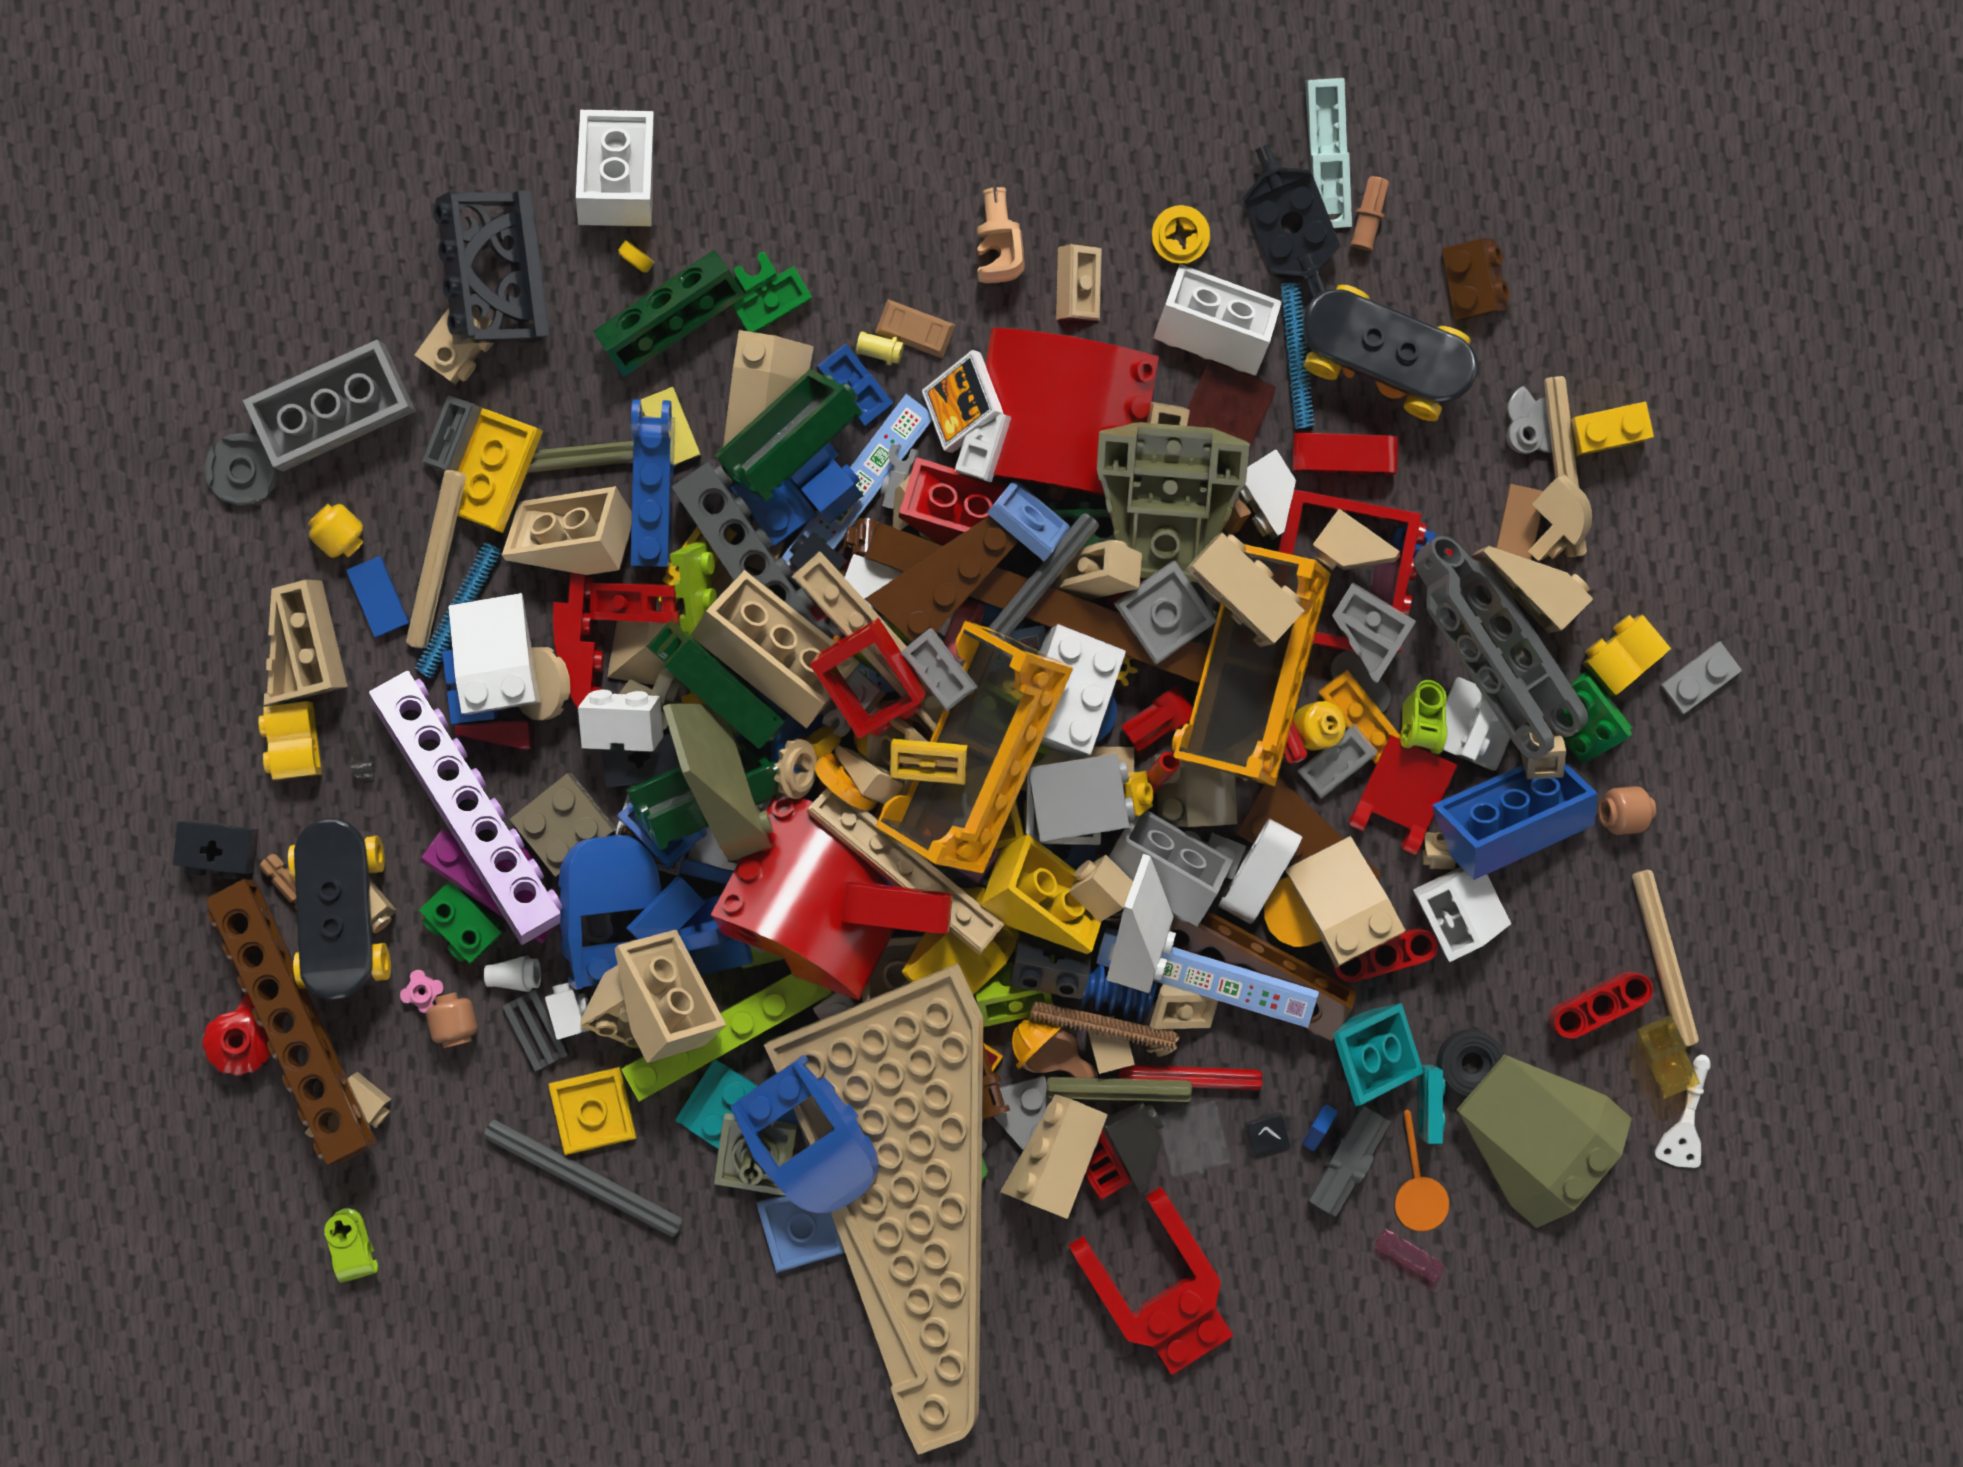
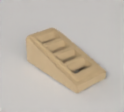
[834,745,904,805]

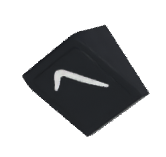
[1245,1112,1290,1157]

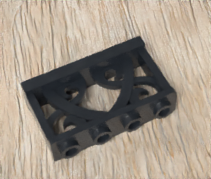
[433,191,550,344]

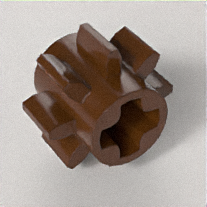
[843,518,880,562]

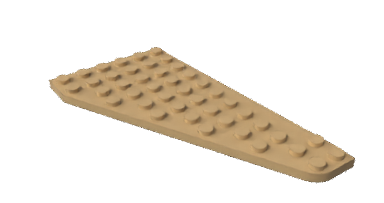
[764,963,983,1455]

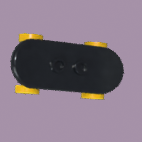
[1303,285,1479,421]
[288,818,391,1000]

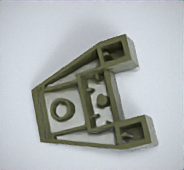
[663,704,773,862]

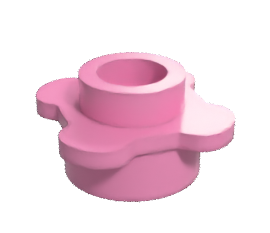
[400,970,444,1013]

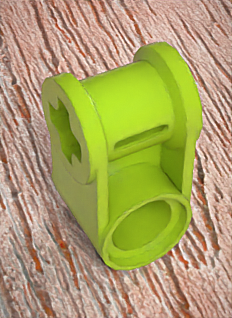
[1400,680,1448,754]
[324,1208,378,1283]

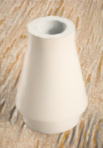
[484,955,541,992]

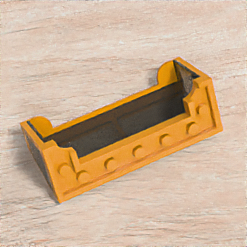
[1172,544,1331,786]
[875,621,1073,874]

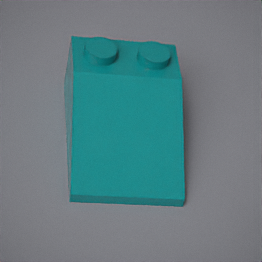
[1333,1003,1424,1106]

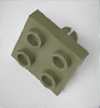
[714,1113,797,1196]

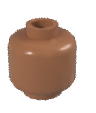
[1598,786,1656,835]
[426,992,478,1048]

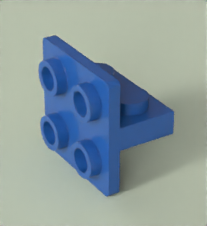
[678,895,754,975]

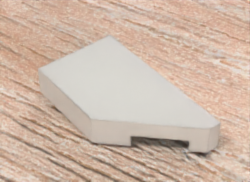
[955,414,1011,482]

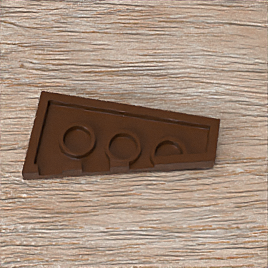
[865,516,1019,642]
[1236,777,1381,880]

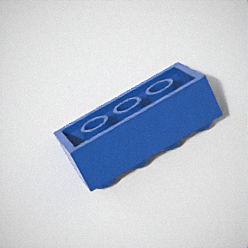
[1432,763,1598,880]

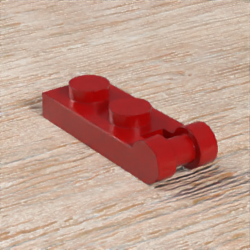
[590,582,680,623]

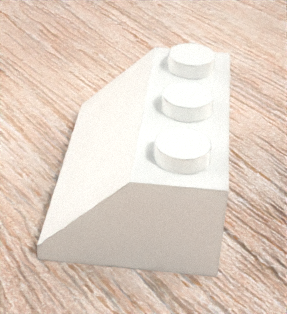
[1153,264,1282,376]

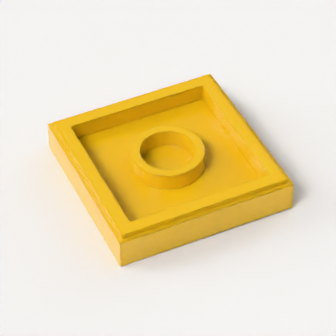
[548,1066,637,1155]

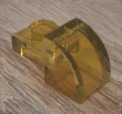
[1636,1015,1700,1099]

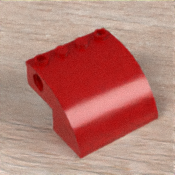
[985,327,1159,499]
[711,793,895,1000]

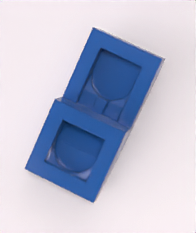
[817,343,893,425]

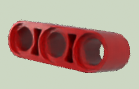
[1292,433,1398,475]
[842,882,953,933]
[1331,928,1438,982]
[1548,971,1653,1039]

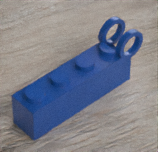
[631,399,675,567]

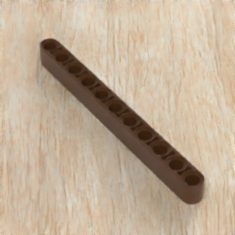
[865,522,1248,697]

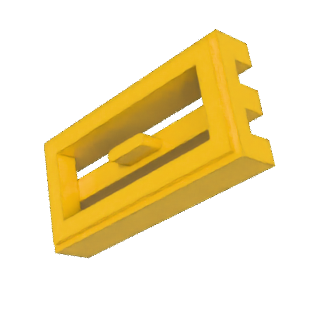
[890,739,968,785]

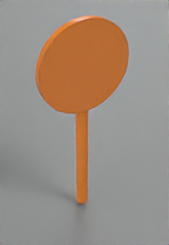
[1395,1110,1449,1231]

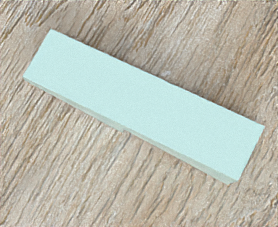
[1305,78,1352,228]

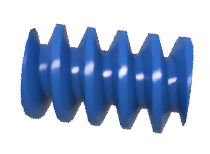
[1080,964,1157,1023]

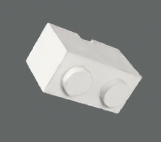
[578,690,663,751]

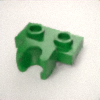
[732,252,813,333]

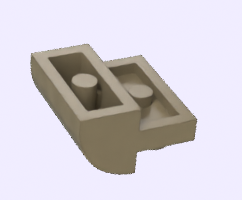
[1155,751,1237,827]

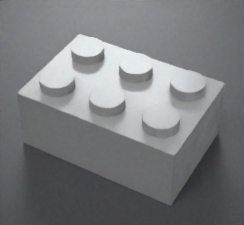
[1109,811,1234,927]

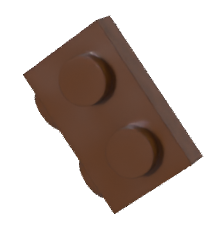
[1442,238,1510,320]

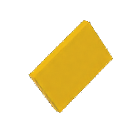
[457,407,543,533]

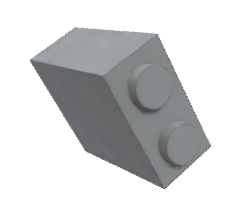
[1028,753,1135,842]

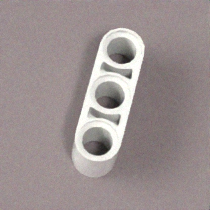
[1219,819,1302,924]

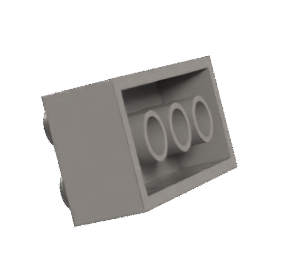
[243,339,416,472]

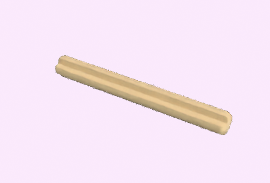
[1544,376,1587,557]
[406,470,466,648]
[1632,870,1699,1047]

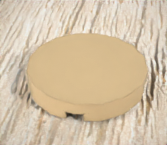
[518,647,570,720]

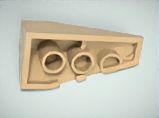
[723,330,814,481]

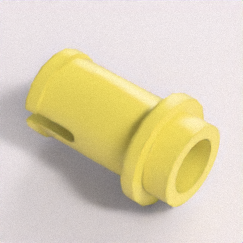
[856,331,904,366]

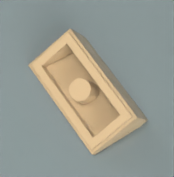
[1056,244,1102,321]

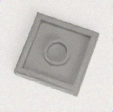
[1113,561,1216,664]

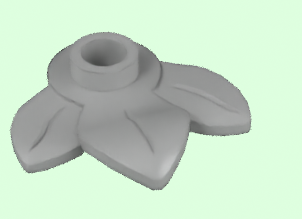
[1506,386,1552,454]

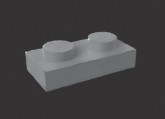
[1660,641,1742,714]

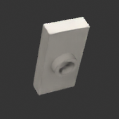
[901,628,978,712]
[1298,724,1378,799]

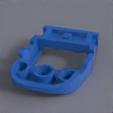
[558,835,662,989]
[730,1055,879,1213]

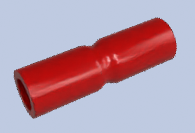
[1146,752,1180,796]

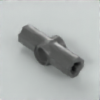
[1308,1105,1391,1216]

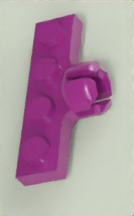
[420,829,554,944]

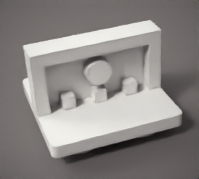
[1443,677,1511,771]

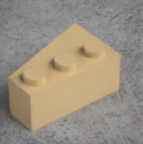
[1186,533,1305,647]
[263,580,348,705]

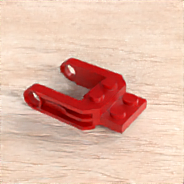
[1068,1186,1234,1375]

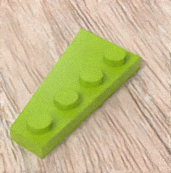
[670,542,717,693]

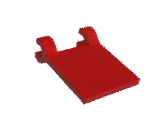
[1348,734,1457,855]

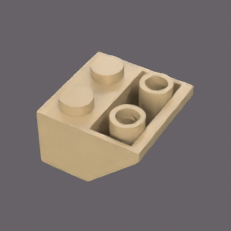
[580,965,639,1048]

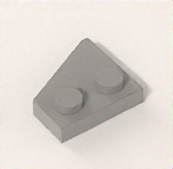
[1332,583,1416,683]
[993,1075,1051,1150]

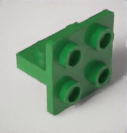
[1563,669,1632,763]

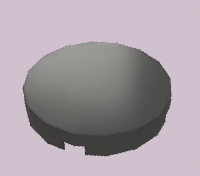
[204,433,279,506]

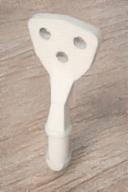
[1655,1055,1711,1168]

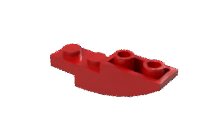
[553,572,604,708]

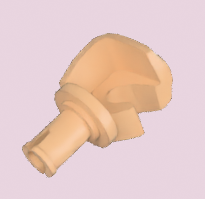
[976,187,1025,283]

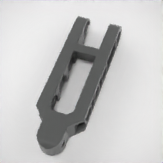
[1414,536,1588,759]

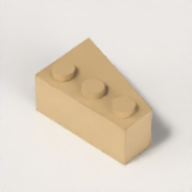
[1000,1094,1108,1219]

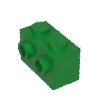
[419,881,506,963]

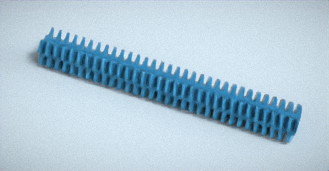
[1280,282,1315,429]
[415,542,502,678]

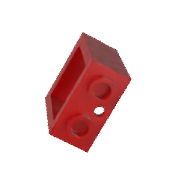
[809,617,927,739]

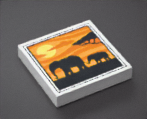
[922,350,1003,453]

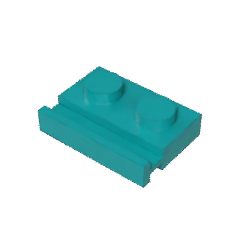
[675,1059,758,1149]
[1418,1065,1445,1144]

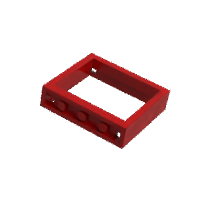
[1273,489,1426,653]

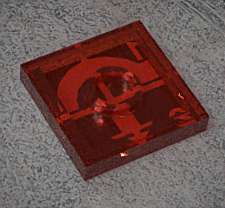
[1187,359,1276,448]

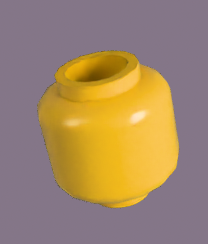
[308,503,364,558]
[1293,701,1346,750]

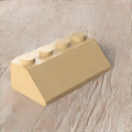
[690,570,860,728]

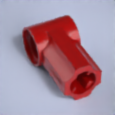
[1121,684,1193,752]

